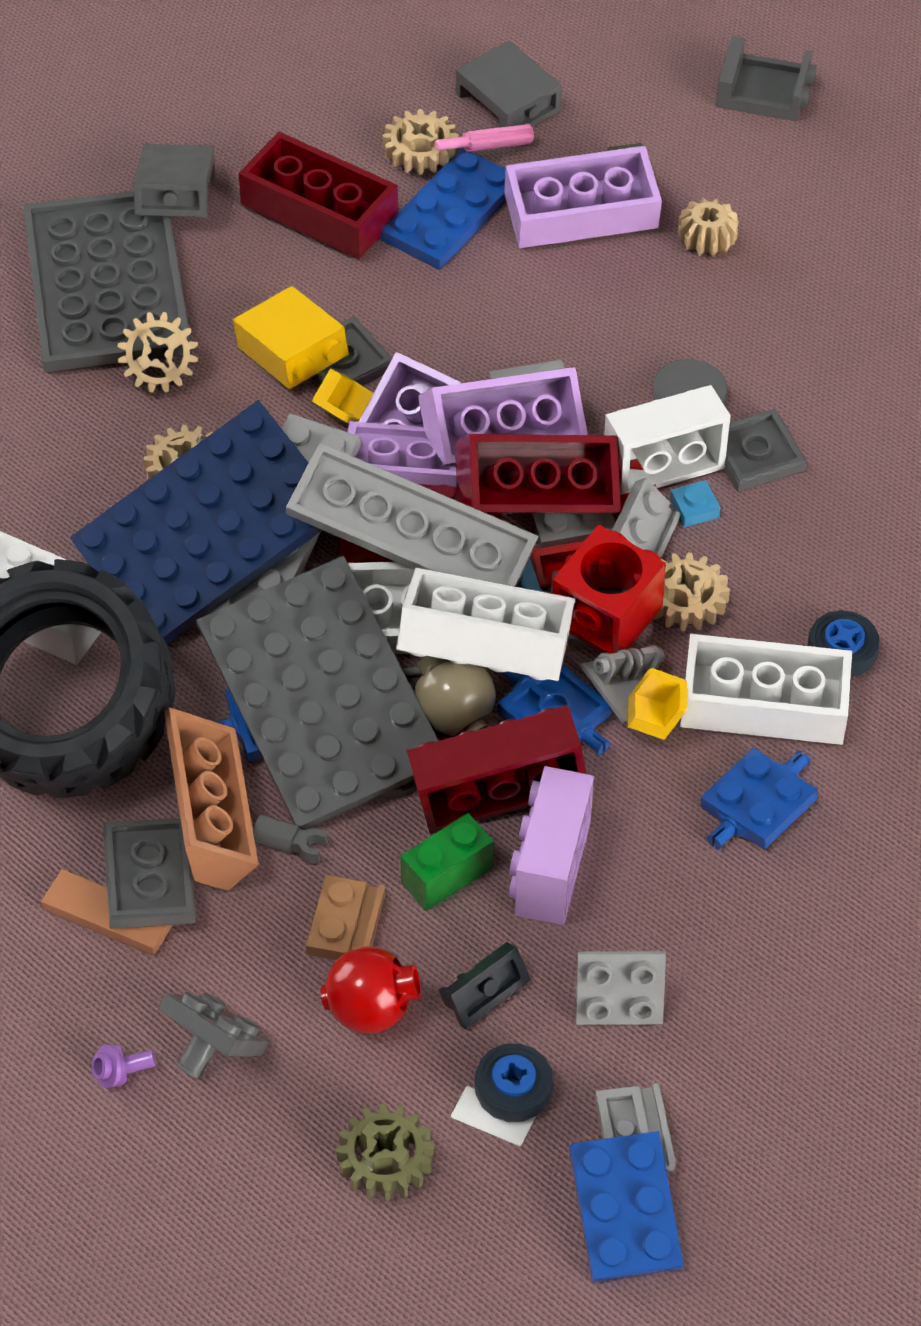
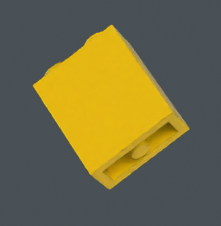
[233,286,349,390]

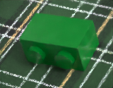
[400,813,494,911]

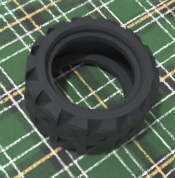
[0,559,176,798]

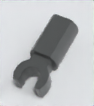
[253,814,328,864]

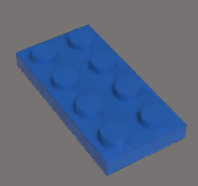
[381,148,506,270]

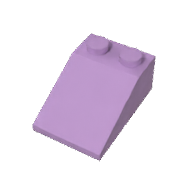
[359,352,461,427]

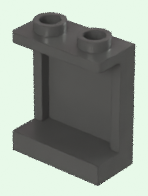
[716,36,817,122]
[455,40,562,128]
[133,144,215,217]

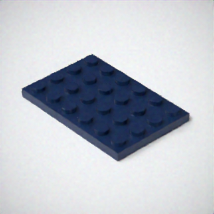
[69,400,322,644]

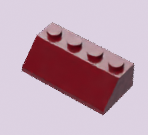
[455,434,621,514]

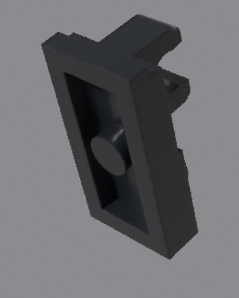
[439,942,530,1029]

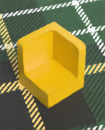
[312,368,374,424]
[628,668,687,740]

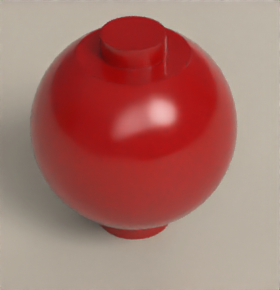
[321,946,421,1034]

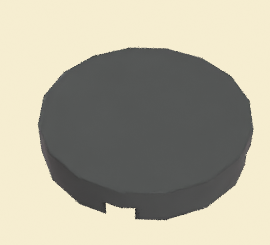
[652,359,728,404]

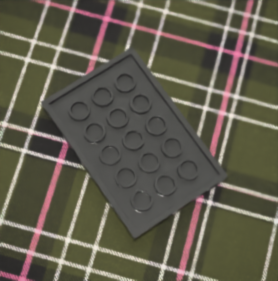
[23,191,192,372]
[196,556,438,830]

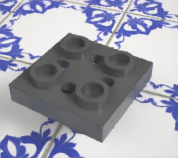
[158,991,270,1078]

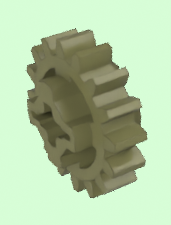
[336,1103,434,1201]

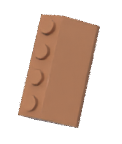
[164,707,259,891]

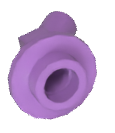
[92,1044,157,1089]

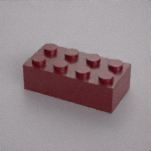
[238,131,398,259]
[406,705,587,834]

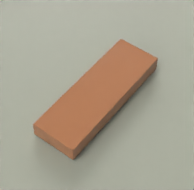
[41,869,173,955]

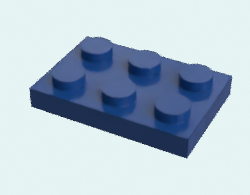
[569,1131,684,1283]

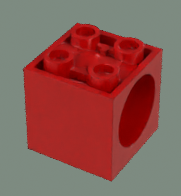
[552,524,666,654]

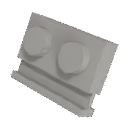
[612,478,681,558]
[595,1083,676,1172]

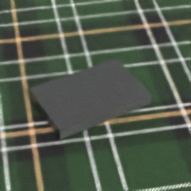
[103,818,196,929]

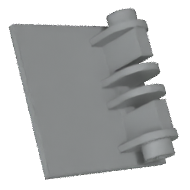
[580,645,665,724]
[575,951,666,1025]

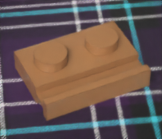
[306,875,386,960]

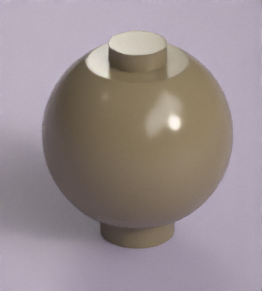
[414,656,496,737]

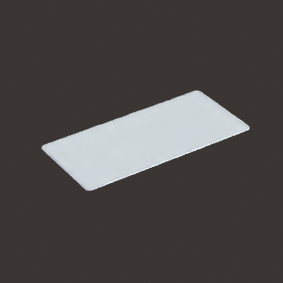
[451,1086,536,1146]

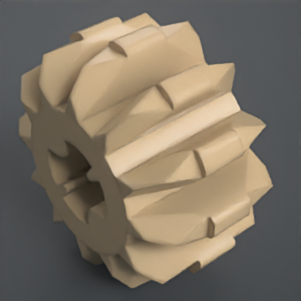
[678,197,739,258]

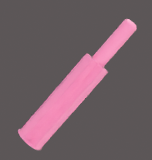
[435,124,534,152]

